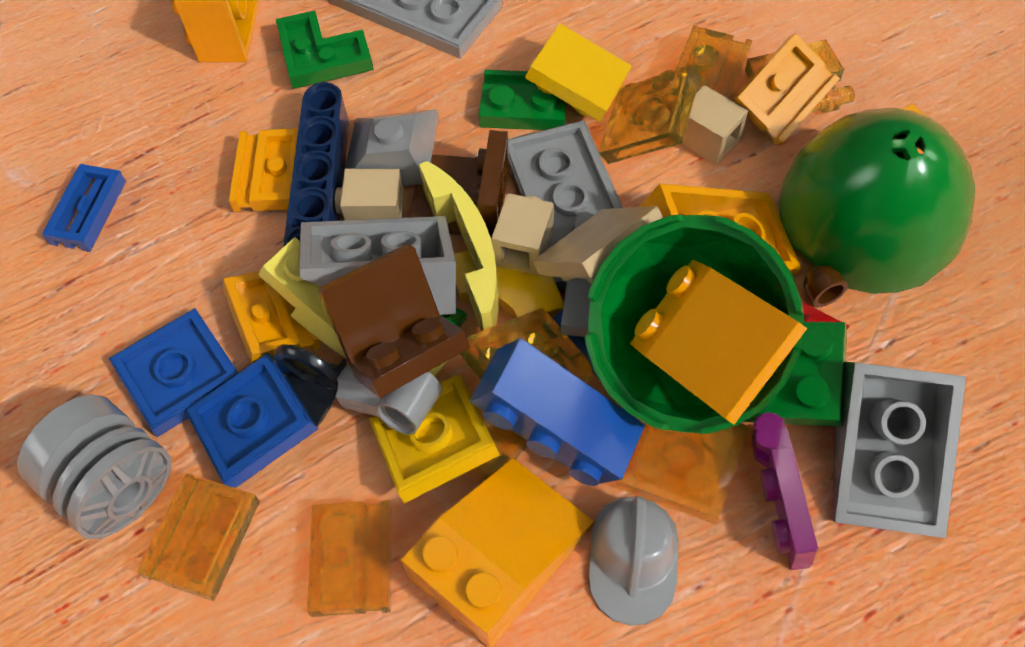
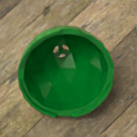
[779,108,975,294]
[585,215,804,434]

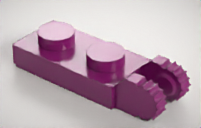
[751,411,818,570]

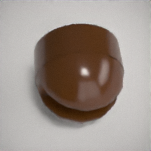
[803,265,848,307]

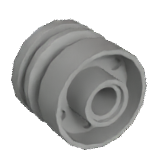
[17,394,171,539]

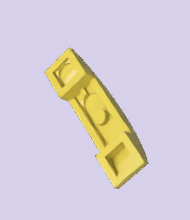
[419,161,499,339]

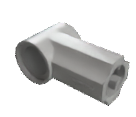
[335,366,443,435]

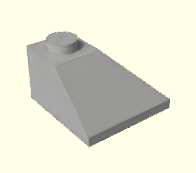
[341,109,438,187]

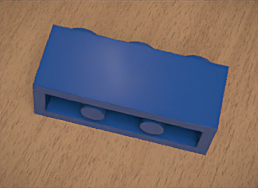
[469,338,645,486]

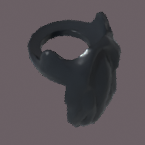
[274,344,347,427]

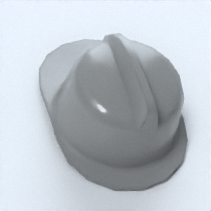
[589,496,678,626]

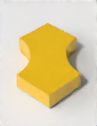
[454,250,564,328]

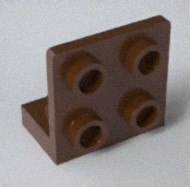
[409,130,510,238]
[319,244,470,399]

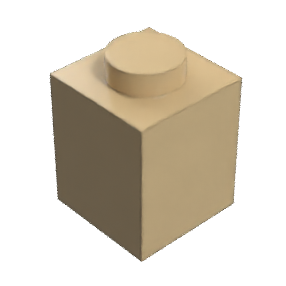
[674,85,749,166]
[335,169,405,220]
[491,193,554,276]

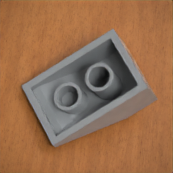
[299,216,456,315]
[833,362,966,538]

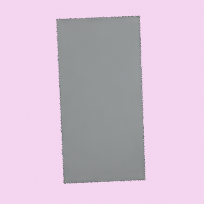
[328,0,502,59]
[508,120,623,290]

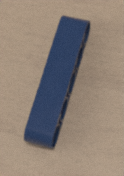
[284,82,349,246]

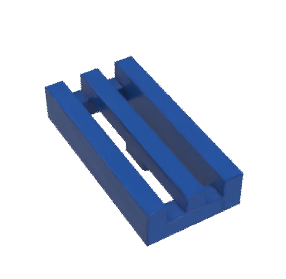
[42,164,126,252]

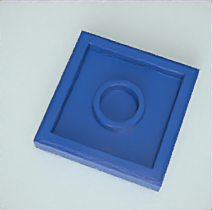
[109,308,238,437]
[185,352,318,490]

